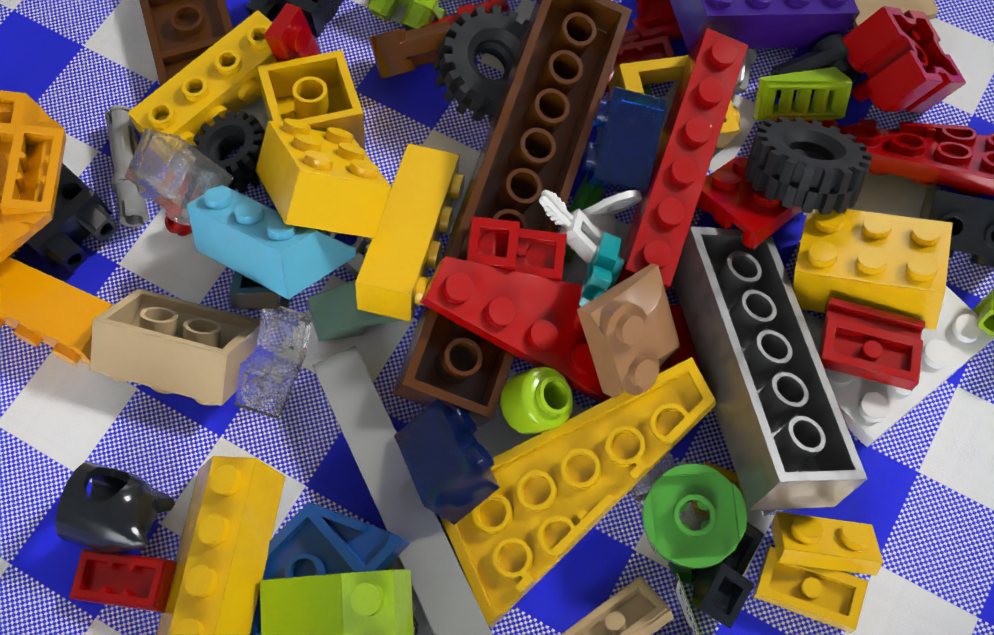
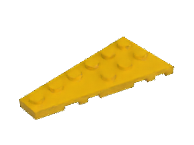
[429,357,716,628]

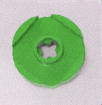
[642,464,747,569]

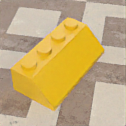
[156,456,286,635]

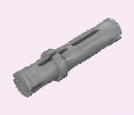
[105,105,149,227]

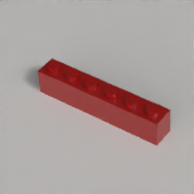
[611,28,749,291]

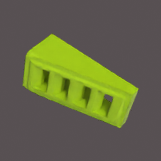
[753,67,852,121]

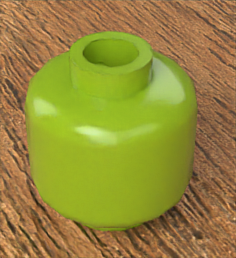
[500,367,573,435]

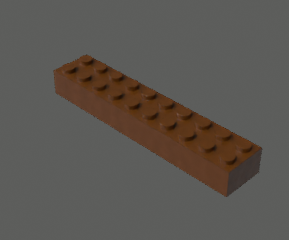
[392,0,632,427]

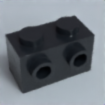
[919,188,994,267]

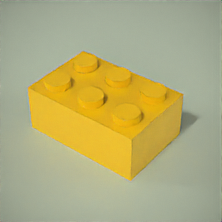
[255,118,391,239]
[793,209,953,330]

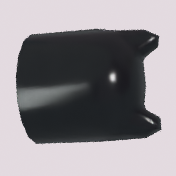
[55,462,175,553]

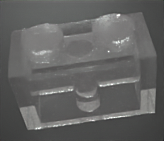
[125,129,233,225]

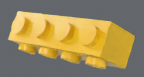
[127,10,277,166]
[355,143,465,322]

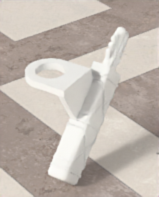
[539,190,642,288]

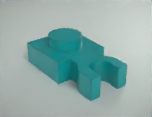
[579,232,625,306]

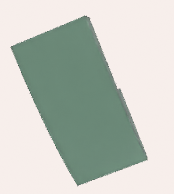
[307,281,405,342]

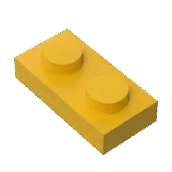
[771,511,883,576]
[753,546,869,633]

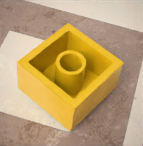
[257,50,365,148]

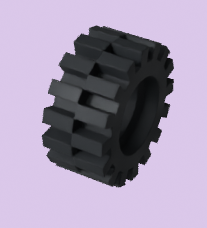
[190,111,265,194]

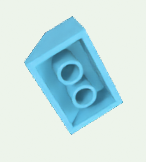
[186,185,356,300]

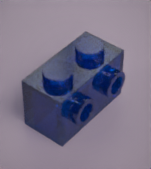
[582,87,668,195]
[394,399,500,525]

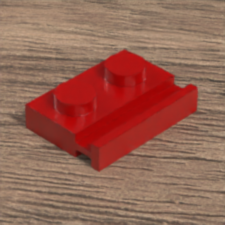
[818,298,925,391]

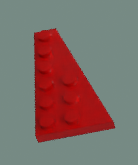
[420,256,701,403]

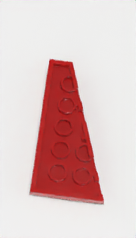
[774,119,994,196]

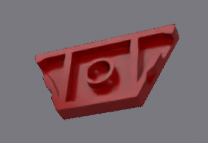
[697,157,801,249]

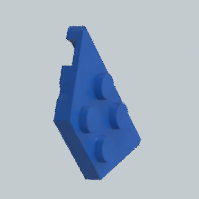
[250,502,410,635]

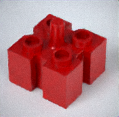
[842,6,966,113]

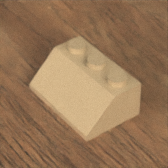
[90,288,264,406]

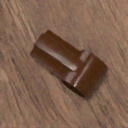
[369,21,450,79]

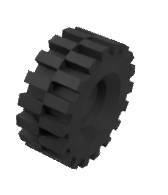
[434,5,529,123]
[745,117,872,215]

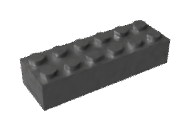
[672,226,868,511]

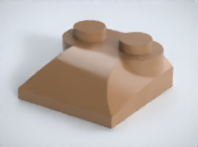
[577,263,681,398]

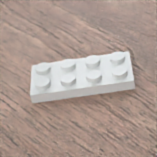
[824,286,994,448]

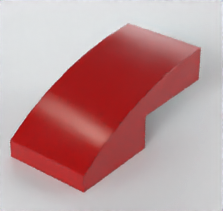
[467,216,567,281]

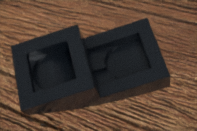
[692,522,765,629]

